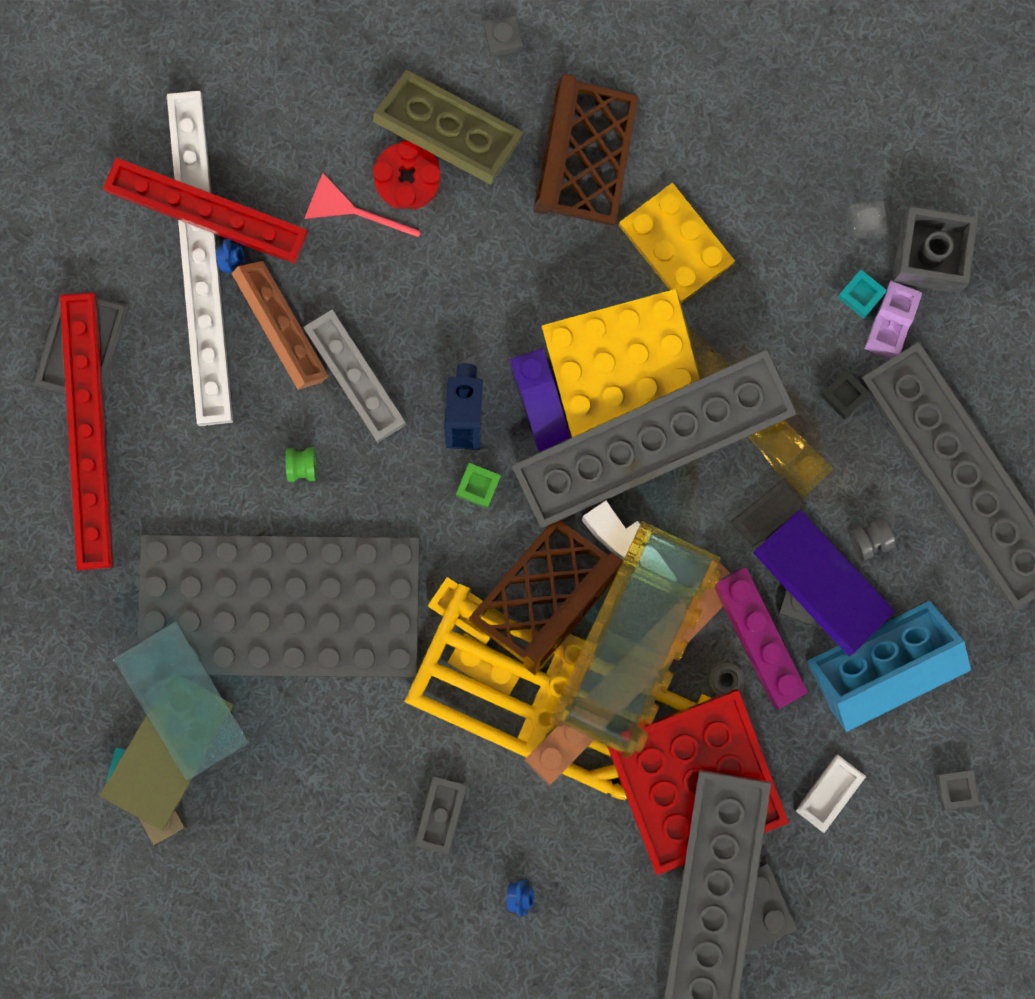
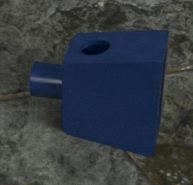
[444,363,483,450]

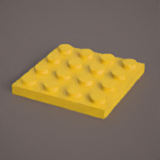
[542,288,701,437]

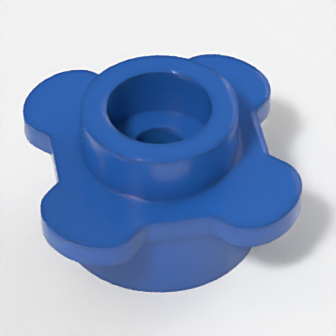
[216,239,245,273]
[507,880,534,916]

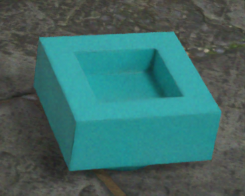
[837,269,887,319]

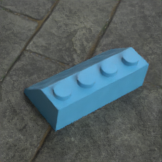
[807,601,971,732]

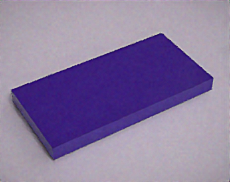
[753,510,895,656]

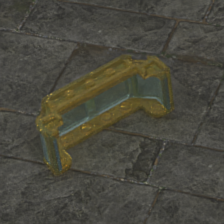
[549,521,722,759]

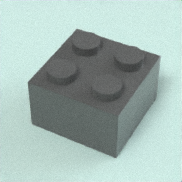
[893,207,978,294]

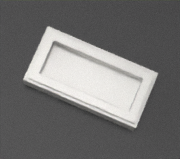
[794,755,866,833]

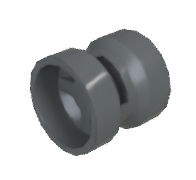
[849,517,896,562]

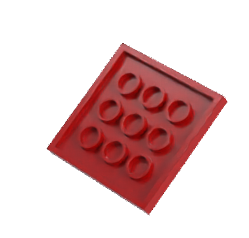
[605,689,789,875]

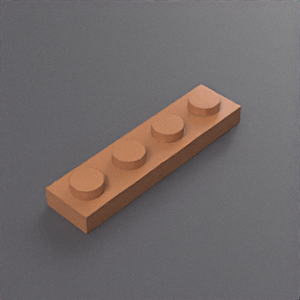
[231,261,329,390]

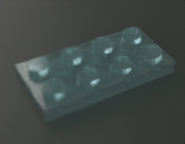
[114,622,250,782]

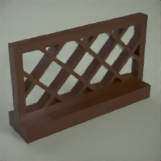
[533,74,638,226]
[469,520,623,675]

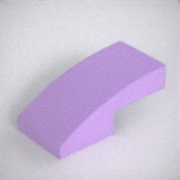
[864,281,922,359]

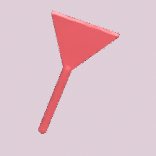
[304,173,421,237]

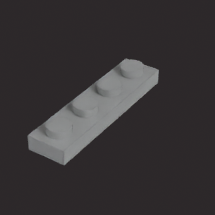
[303,310,406,443]

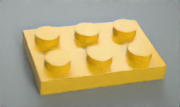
[619,183,735,304]

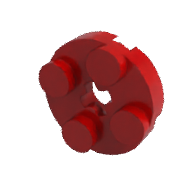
[373,140,441,210]

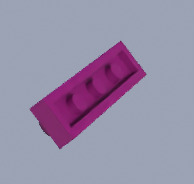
[712,567,808,709]

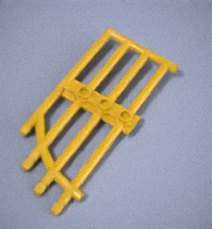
[404,583,712,800]

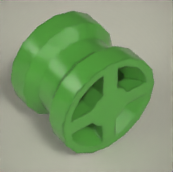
[286,447,317,482]

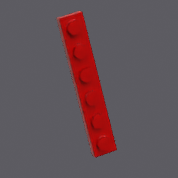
[103,158,308,264]

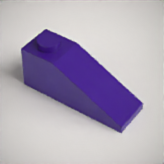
[510,348,571,453]

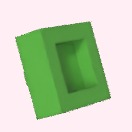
[456,463,501,509]

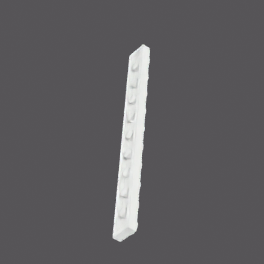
[167,91,233,426]

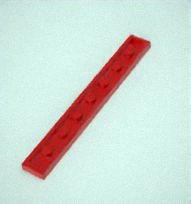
[60,292,114,570]

